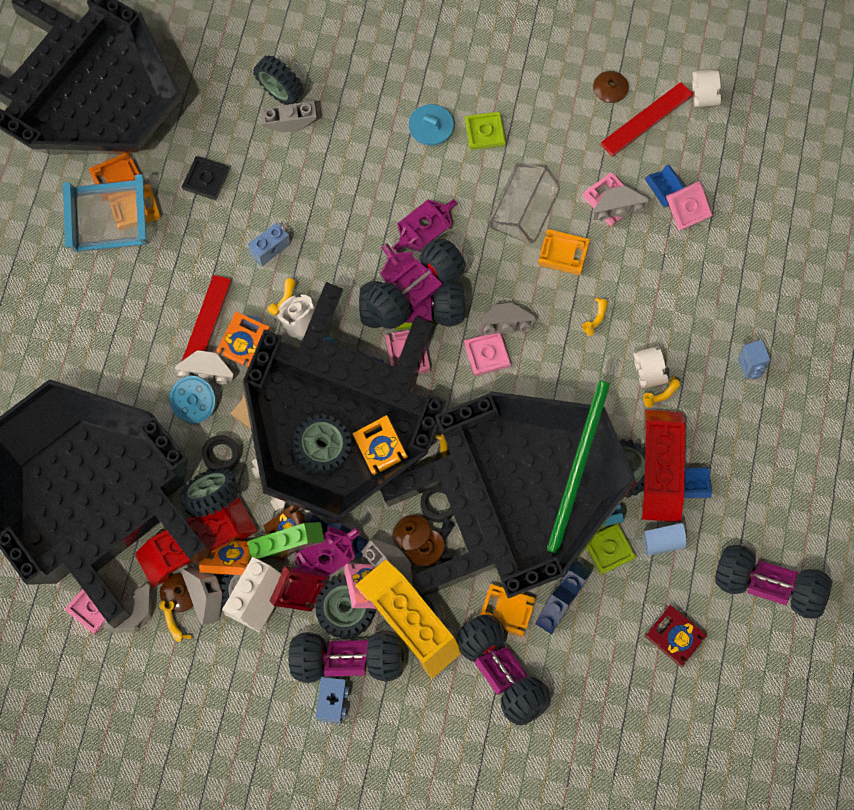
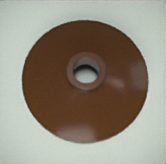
[593,71,629,103]
[393,515,431,551]
[406,530,445,566]
[160,573,194,613]

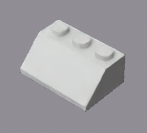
[222,557,289,633]

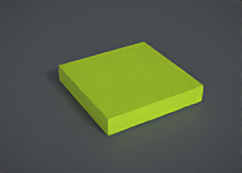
[464,111,506,150]
[586,523,636,576]

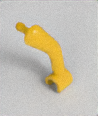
[268,278,296,315]
[582,298,608,336]
[643,376,680,408]
[433,434,448,458]
[159,601,192,642]

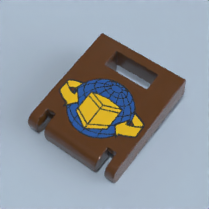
[263,505,306,561]

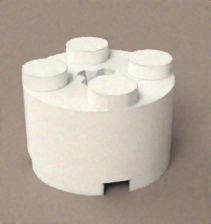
[692,69,721,107]
[278,295,316,340]
[633,346,668,389]

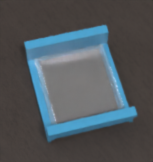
[63,174,147,252]

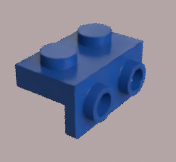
[645,165,685,208]
[684,467,712,498]

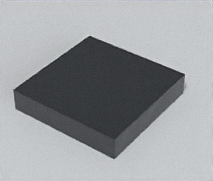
[182,156,230,201]

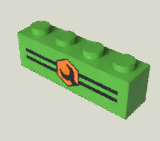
[248,522,324,560]

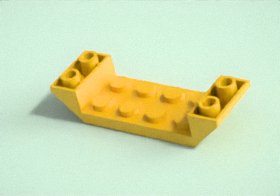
[355,559,461,679]

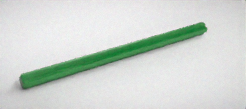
[547,380,610,553]

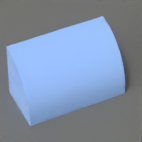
[642,523,686,556]

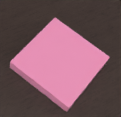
[666,181,713,230]
[464,333,511,377]
[65,589,105,635]

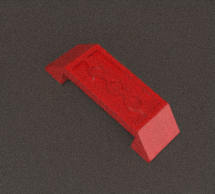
[641,410,685,523]
[135,498,258,588]

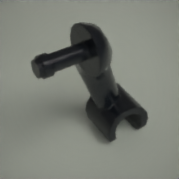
[439,517,454,563]

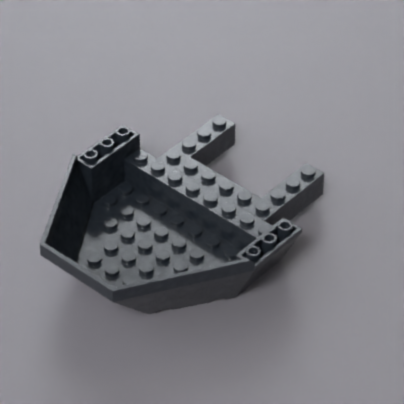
[0,0,182,155]
[242,282,446,522]
[0,379,211,629]
[381,391,636,599]

